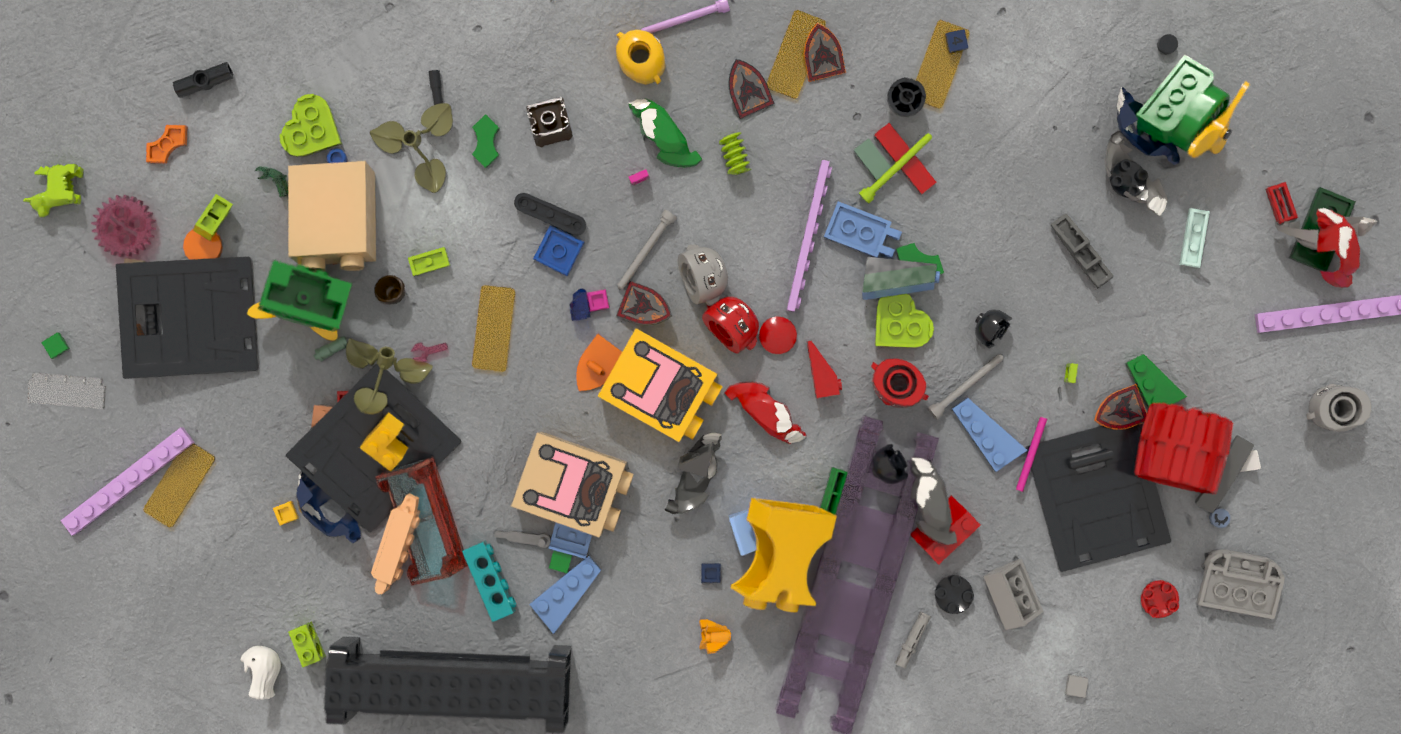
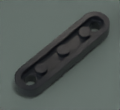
[514,193,587,235]

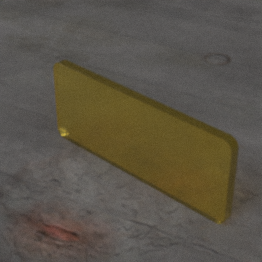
[767,10,826,99]
[915,20,970,109]
[472,285,515,372]
[143,443,215,527]

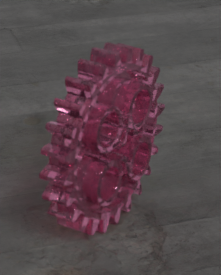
[91,195,156,257]

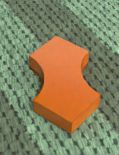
[146,125,187,164]

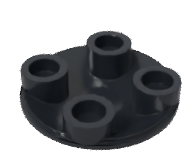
[1110,159,1148,198]
[935,575,974,614]

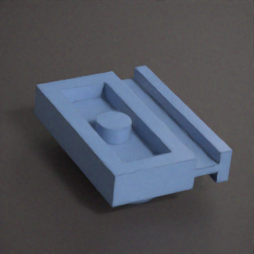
[548,522,592,559]

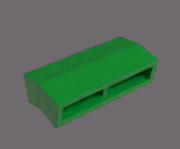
[820,467,848,515]

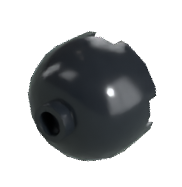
[887,77,926,117]
[975,309,1012,349]
[872,444,909,484]

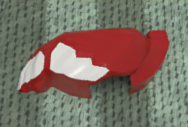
[1317,208,1360,288]
[724,382,807,444]

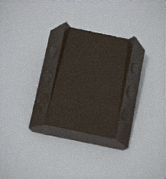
[526,97,573,148]

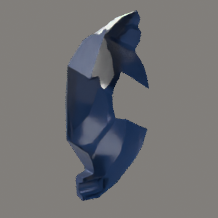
[1117,87,1180,165]
[296,471,361,543]

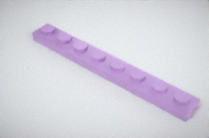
[786,160,832,312]
[1255,295,1401,333]
[61,427,195,536]

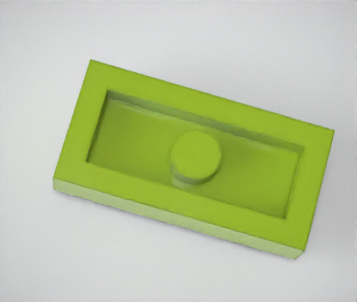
[408,247,451,276]

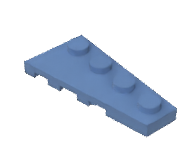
[951,398,1027,472]
[530,555,601,634]

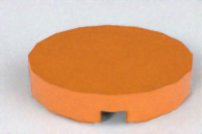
[183,229,223,260]

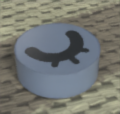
[1209,508,1231,528]

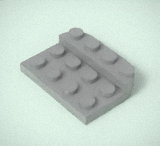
[1196,549,1285,619]

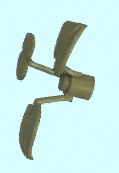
[370,103,453,193]
[346,338,433,414]

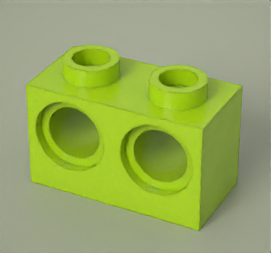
[193,194,233,241]
[288,621,326,668]

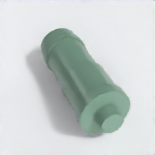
[313,336,348,362]

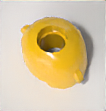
[616,29,666,85]

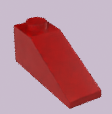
[807,341,842,398]

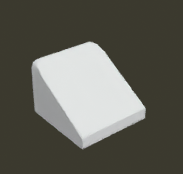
[1240,450,1261,472]

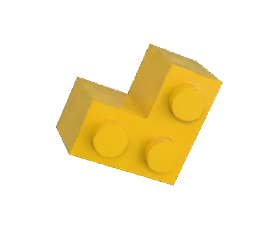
[360,412,408,472]

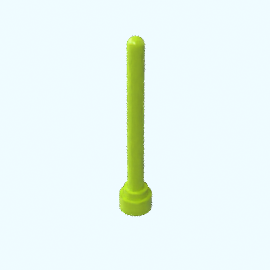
[858,133,932,204]

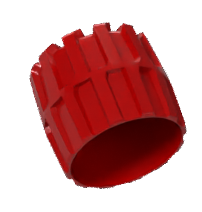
[1134,403,1233,494]

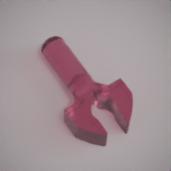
[411,343,448,363]

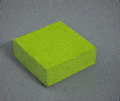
[1064,363,1078,383]

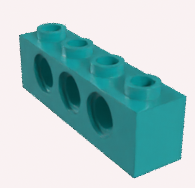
[462,540,517,622]

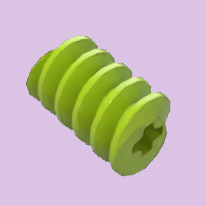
[719,132,752,175]

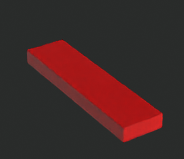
[874,123,937,195]

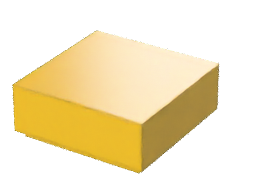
[273,501,299,526]

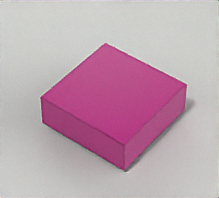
[629,169,649,186]
[587,289,609,312]

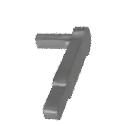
[495,531,551,548]

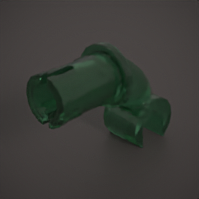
[255,166,288,197]

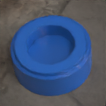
[327,148,347,163]

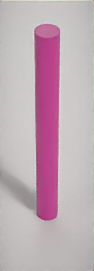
[1016,417,1047,492]

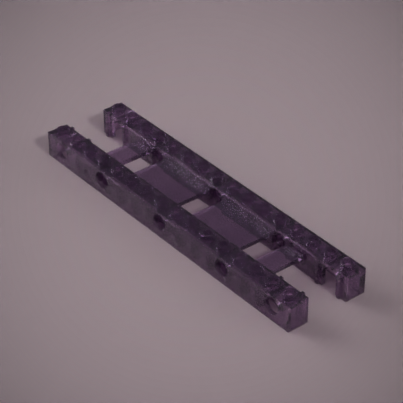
[775,416,939,734]

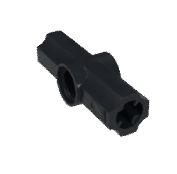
[173,62,234,98]

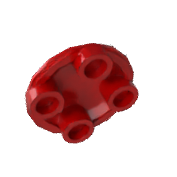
[759,316,797,354]
[1141,580,1179,618]

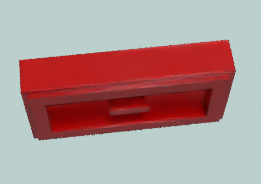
[1266,182,1298,224]

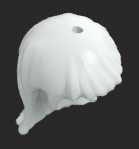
[241,646,281,700]

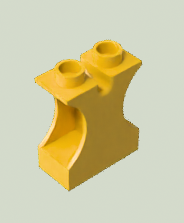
[731,498,837,612]

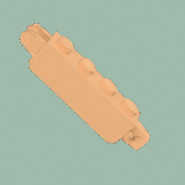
[371,494,420,594]

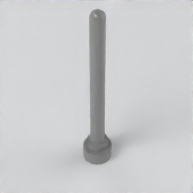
[617,209,677,290]
[927,354,1003,420]

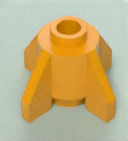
[699,619,731,654]

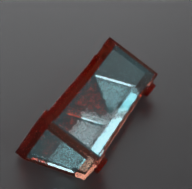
[375,457,468,586]

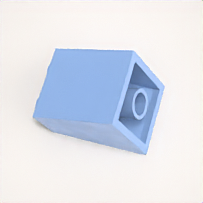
[729,509,756,556]

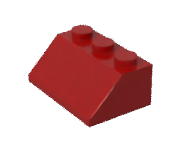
[909,495,981,565]

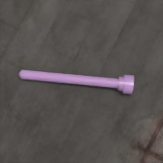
[641,0,730,33]

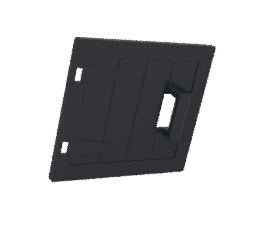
[116,256,258,379]
[285,363,461,532]
[1026,424,1171,572]

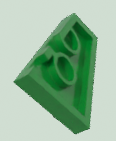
[1125,354,1187,409]

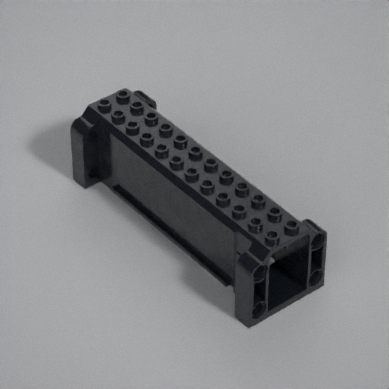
[324,637,571,733]

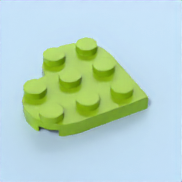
[279,94,342,157]
[875,294,934,348]

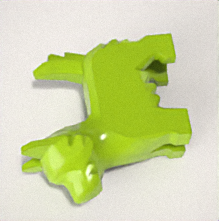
[23,164,83,218]

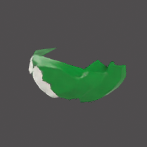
[629,99,702,168]

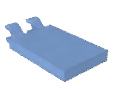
[824,201,902,258]

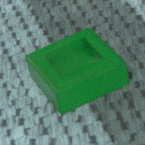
[41,332,70,359]
[549,550,572,573]

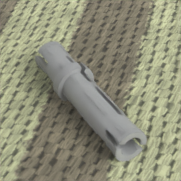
[895,611,931,669]

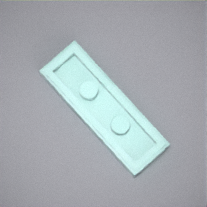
[1179,208,1210,268]

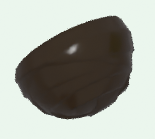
[374,275,405,305]

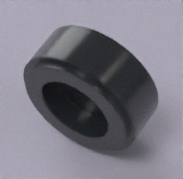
[1157,34,1178,55]

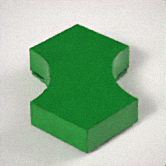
[472,114,500,168]
[895,243,944,274]

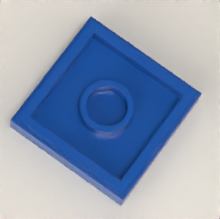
[533,225,585,277]

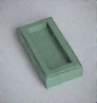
[853,138,891,181]

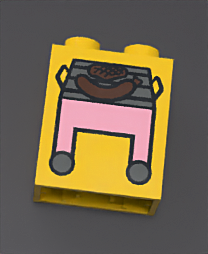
[598,329,723,442]

